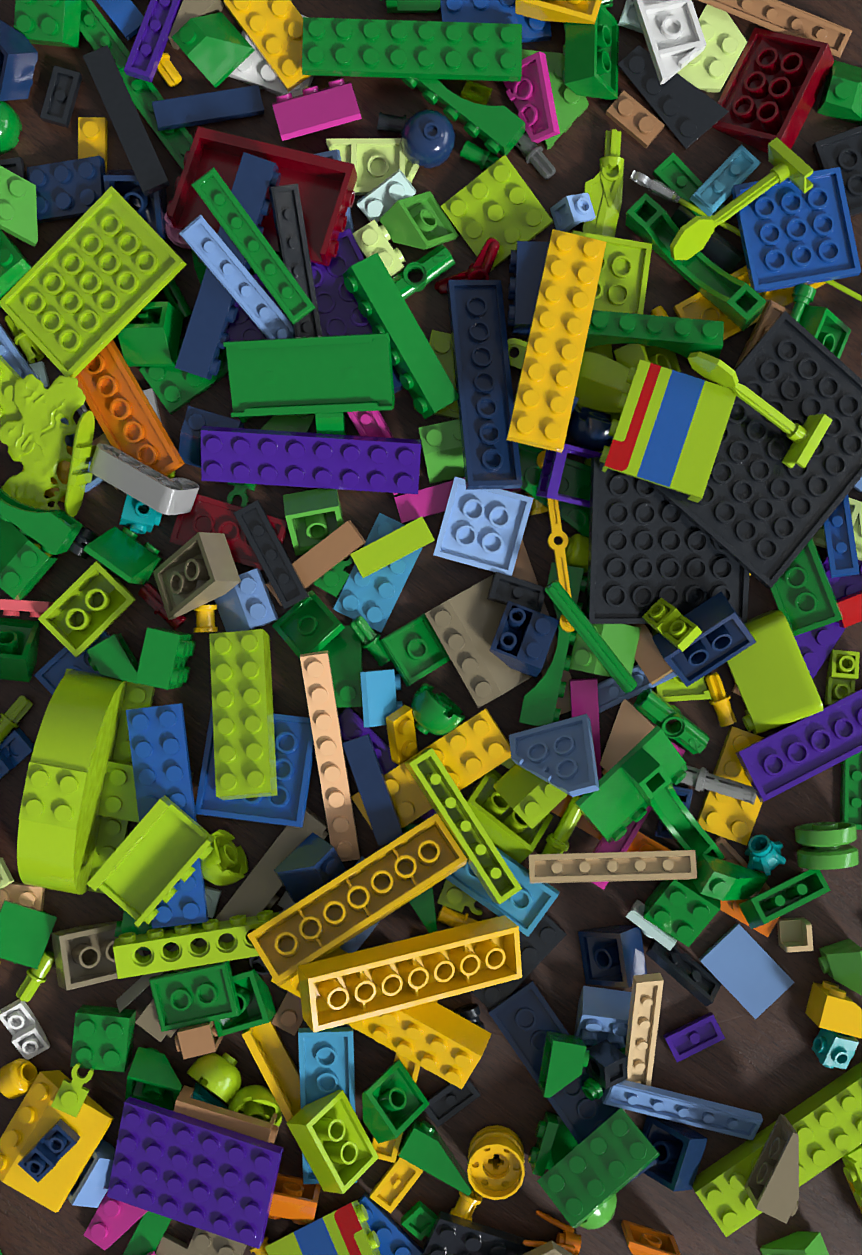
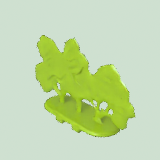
[0,374,97,517]

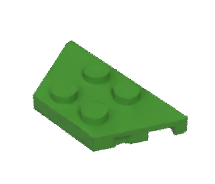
[522,49,589,150]
[0,166,38,247]

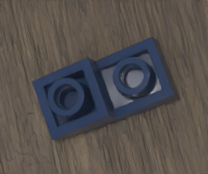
[18,1119,80,1182]

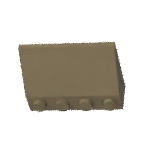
[425,575,550,708]

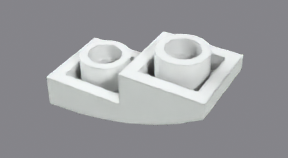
[0,999,50,1060]

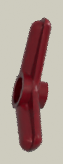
[435,237,500,294]

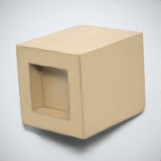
[777,917,814,952]

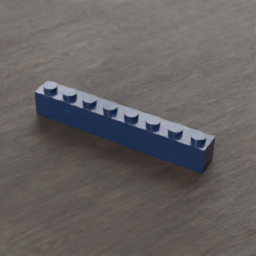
[175,152,281,380]

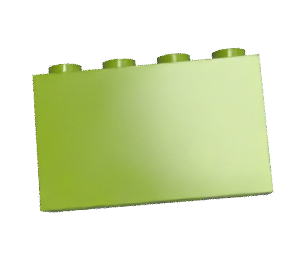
[87,796,215,927]

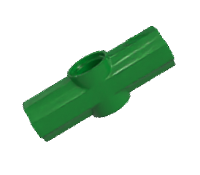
[392,244,455,300]
[634,688,710,755]

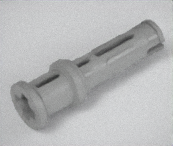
[680,765,757,805]

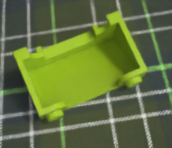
[727,610,823,735]

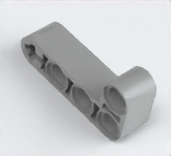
[89,443,199,515]

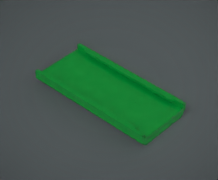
[223,332,395,417]

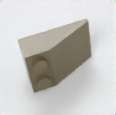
[153,532,241,619]
[51,920,144,991]
[744,1114,799,1224]

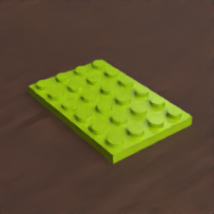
[0,186,187,378]

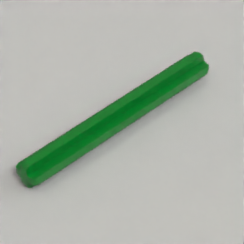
[545,580,637,693]

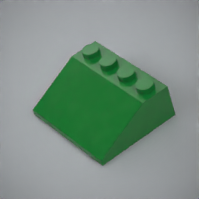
[575,725,688,843]

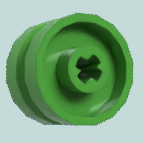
[794,822,859,870]

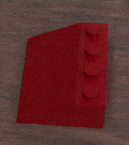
[712,28,834,153]

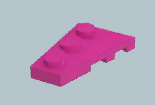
[503,51,560,143]
[84,1191,148,1250]

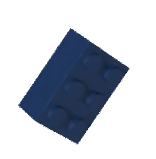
[507,241,549,335]

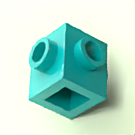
[119,494,162,534]
[812,1028,859,1069]

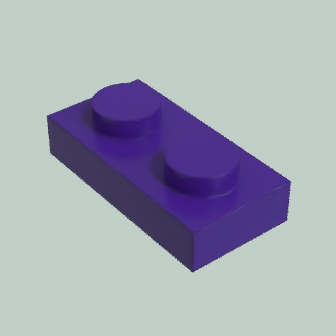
[663,1012,725,1062]

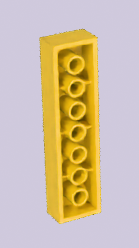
[247,813,467,986]
[297,915,522,1033]
[271,948,492,1089]

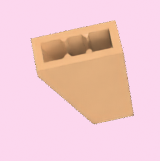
[600,699,656,775]

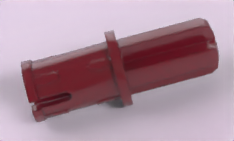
[138,583,187,630]

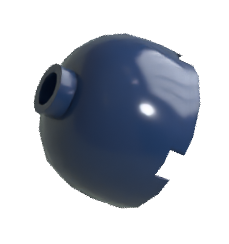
[400,110,455,168]
[569,406,619,452]

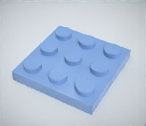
[433,477,533,576]

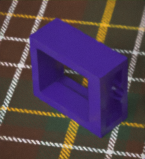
[536,444,602,508]

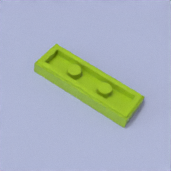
[350,517,435,578]

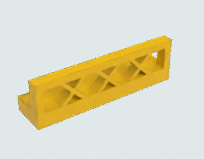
[242,1020,301,1122]

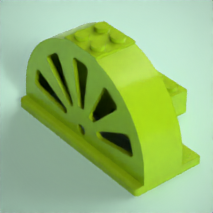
[17,669,193,895]

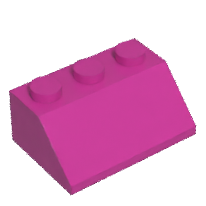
[272,78,362,141]

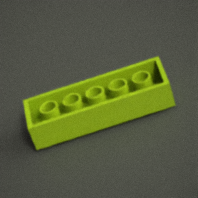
[209,629,278,800]

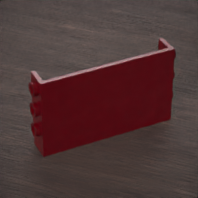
[167,127,357,266]

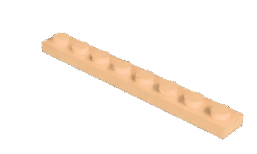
[300,650,360,862]

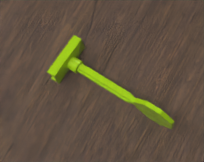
[670,137,813,260]
[688,352,833,468]

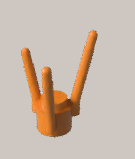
[523,1210,581,1255]

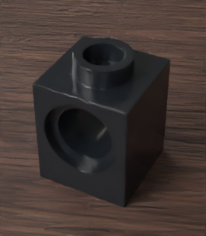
[586,1039,628,1089]

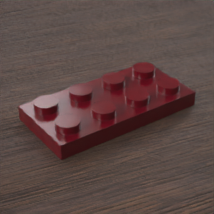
[169,494,288,570]

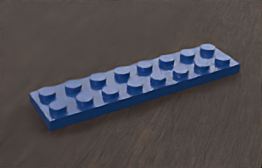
[126,703,208,929]

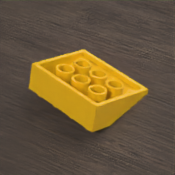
[0,1070,114,1213]

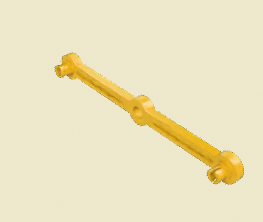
[536,450,575,632]

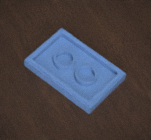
[699,923,795,1019]

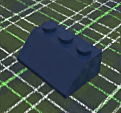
[652,591,756,687]

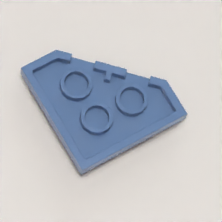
[509,714,599,797]

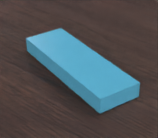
[690,144,761,216]

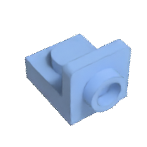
[550,193,596,232]

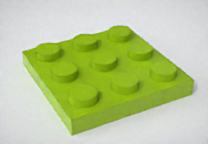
[441,155,553,272]
[572,231,652,314]

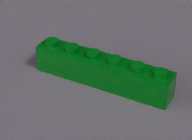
[342,253,458,419]

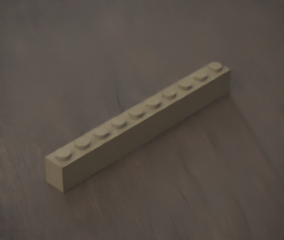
[135,807,329,1042]

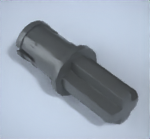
[515,130,556,180]

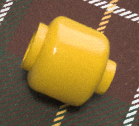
[0,1058,38,1099]

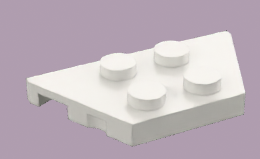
[633,0,707,85]

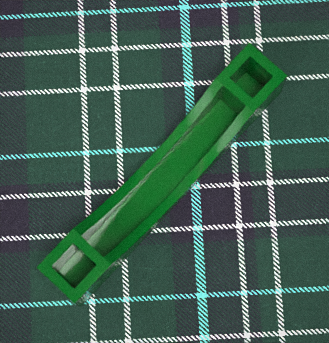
[401,78,525,156]
[625,193,766,331]
[584,310,724,359]
[0,488,83,555]
[519,562,588,727]
[621,748,724,861]

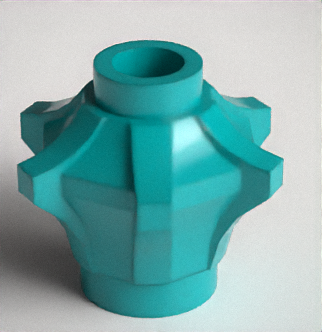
[745,835,786,876]

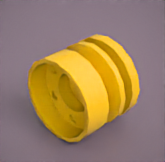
[467,1125,525,1200]

